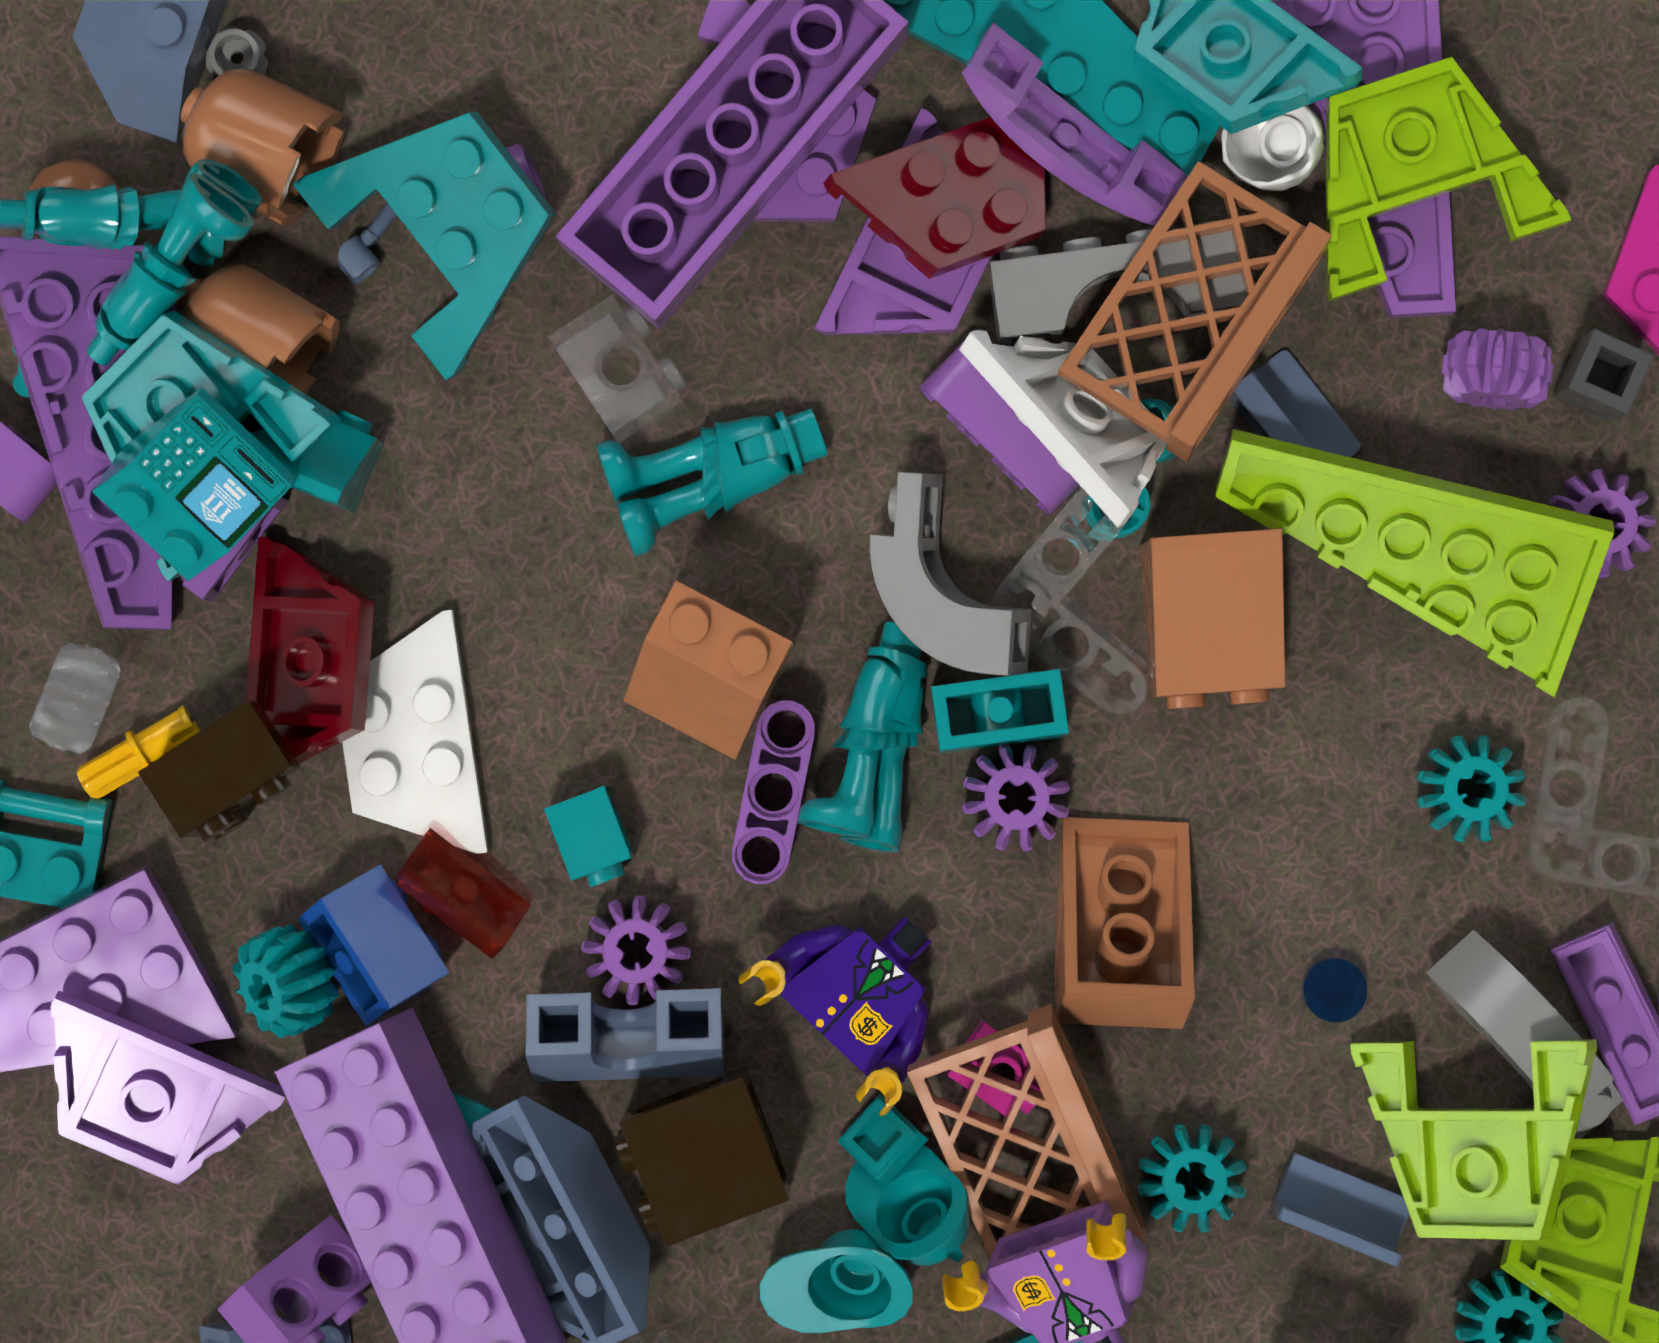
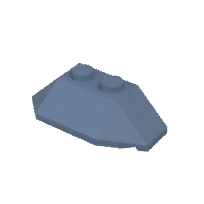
[73,0,228,143]
[472,1095,651,1343]

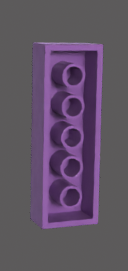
[556,0,908,330]
[275,1007,567,1343]

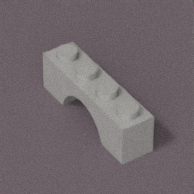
[988,220,1249,345]

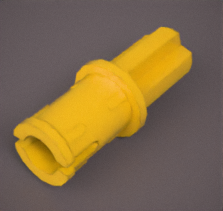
[76,705,200,799]

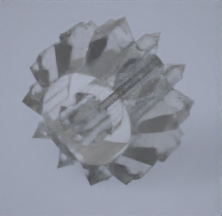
[29,642,121,754]

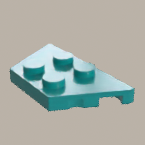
[1134,0,1362,134]

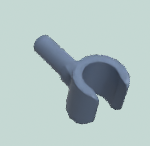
[338,203,397,285]

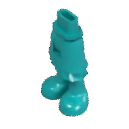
[87,159,262,365]
[0,184,224,266]
[595,409,828,557]
[797,622,927,853]

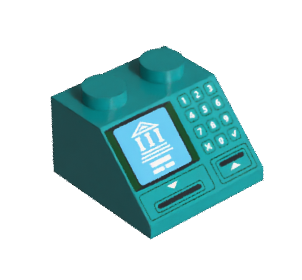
[92,387,297,581]

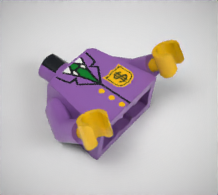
[942,1200,1148,1343]

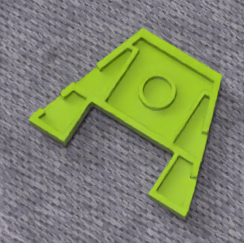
[1326,57,1571,302]
[1350,1039,1597,1240]
[1500,1137,1659,1343]

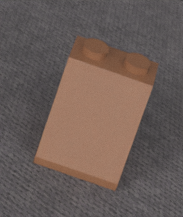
[1140,529,1285,709]
[623,581,795,760]

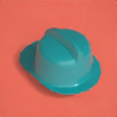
[845,1145,970,1266]
[760,1228,913,1333]

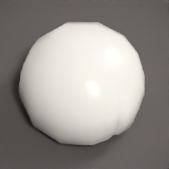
[1221,105,1325,191]

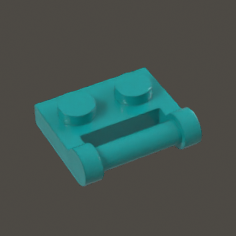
[0,780,113,908]

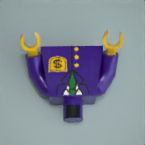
[738,916,932,1116]

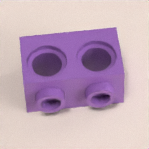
[217,1215,371,1343]

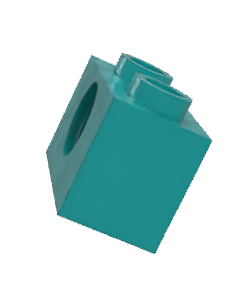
[930,669,1069,754]

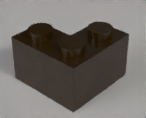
[138,700,301,842]

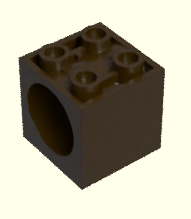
[613,1066,791,1247]

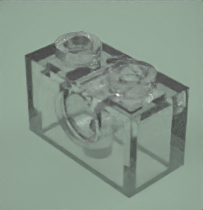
[548,295,688,448]

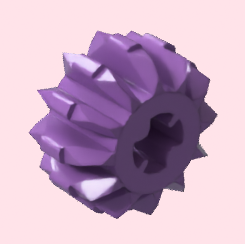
[1441,328,1554,411]
[1547,469,1656,579]
[962,744,1070,851]
[581,895,691,1005]

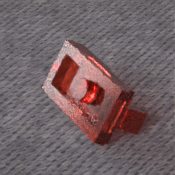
[395,828,531,959]

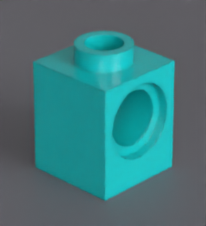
[544,786,635,888]

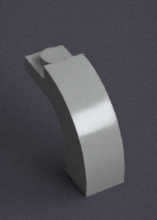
[870,472,1032,676]
[1426,930,1623,1139]

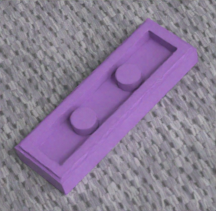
[1551,922,1659,1125]

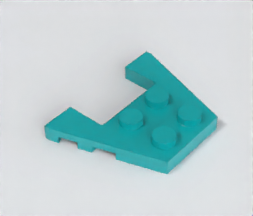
[293,111,556,381]
[81,310,342,582]

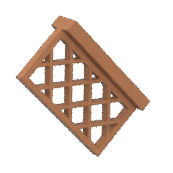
[1058,161,1332,463]
[907,1003,1149,1259]

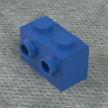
[297,864,450,1027]

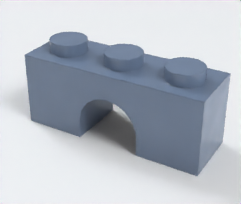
[526,988,725,1082]

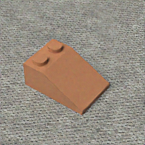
[1055,817,1195,1029]

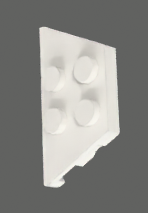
[959,330,1167,527]
[342,610,489,854]

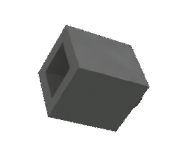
[1553,329,1654,422]

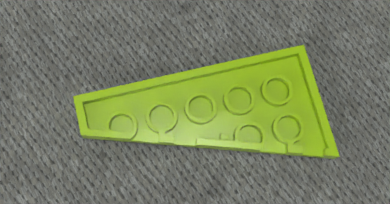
[1215,429,1614,697]

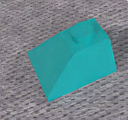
[251,410,384,514]

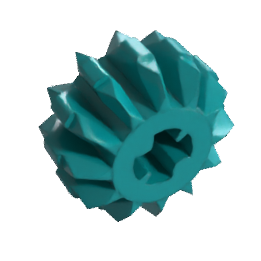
[1416,735,1526,842]
[232,924,339,1038]
[1137,1123,1246,1233]
[1453,1268,1565,1343]

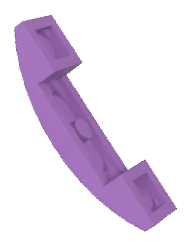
[962,23,1188,226]

